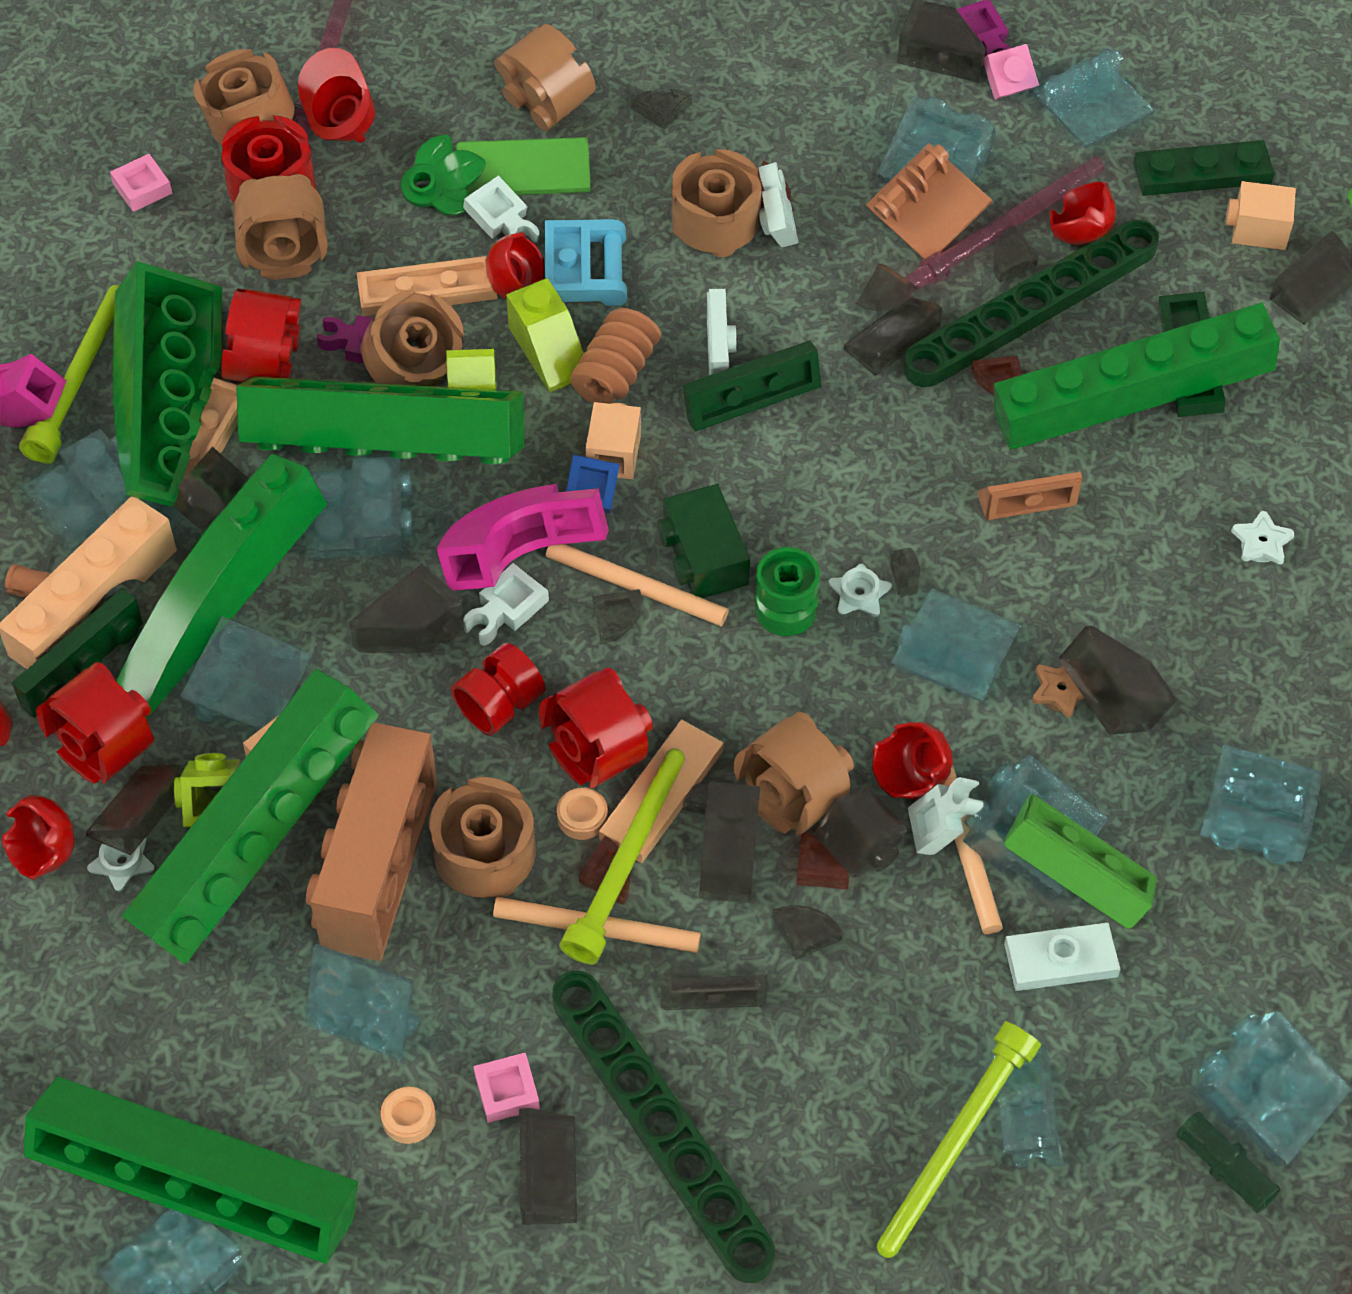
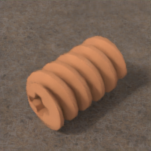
[571,308,661,404]

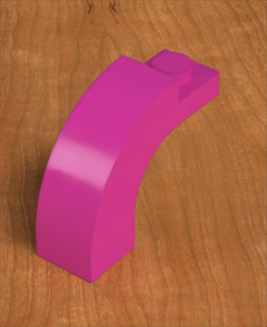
[0,354,67,427]
[437,484,609,591]

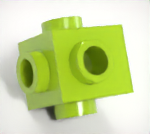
[174,753,240,827]

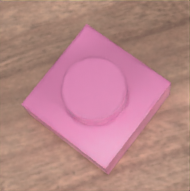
[982,44,1039,100]
[110,154,173,212]
[473,1053,540,1123]

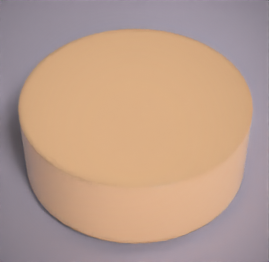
[557,788,608,840]
[381,1087,436,1144]

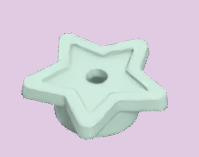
[1231,511,1294,565]
[829,563,892,617]
[87,833,154,892]

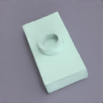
[707,289,736,375]
[1004,923,1120,991]

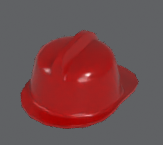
[297,48,376,143]

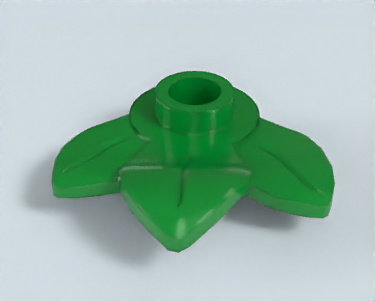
[401,135,486,216]

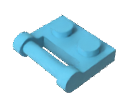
[545,219,627,306]

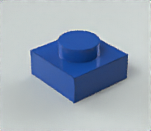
[566,455,620,514]

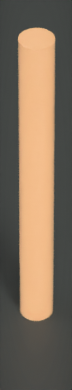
[546,544,729,627]
[943,766,1003,935]
[493,897,701,953]

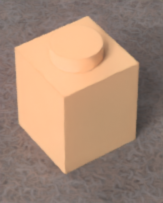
[1225,181,1296,250]
[586,402,641,479]

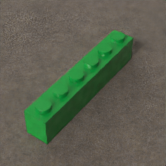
[994,302,1280,450]
[236,376,524,464]
[121,668,379,965]
[24,1076,358,1264]

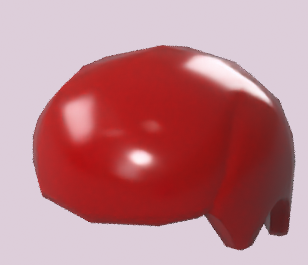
[1050,181,1117,246]
[485,232,545,300]
[872,722,953,799]
[1,795,75,880]

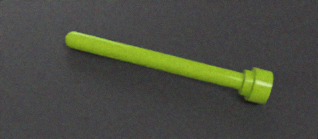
[19,285,120,464]
[559,748,685,965]
[877,1021,1042,1258]

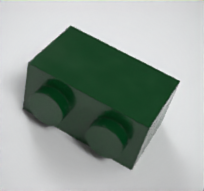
[657,483,750,598]

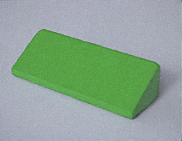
[456,137,590,195]
[1004,794,1157,929]

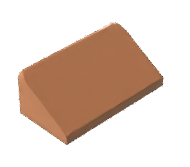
[978,472,1083,520]

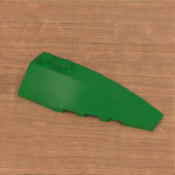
[113,261,222,507]
[116,454,327,720]

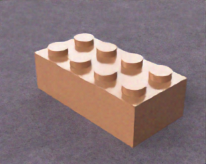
[306,722,438,961]

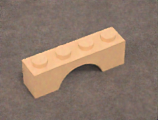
[0,496,177,669]

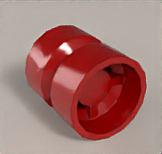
[450,643,546,736]

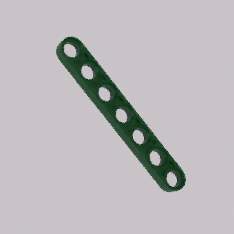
[904,220,1159,387]
[552,971,775,1283]

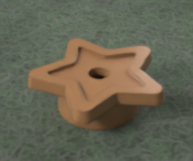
[1032,660,1095,717]

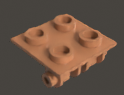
[866,143,993,264]

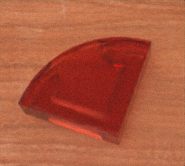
[971,356,1023,395]
[797,832,849,890]
[579,836,631,906]

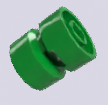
[755,547,820,636]

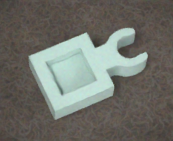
[759,162,798,247]
[463,175,540,244]
[463,563,549,646]
[908,777,983,855]

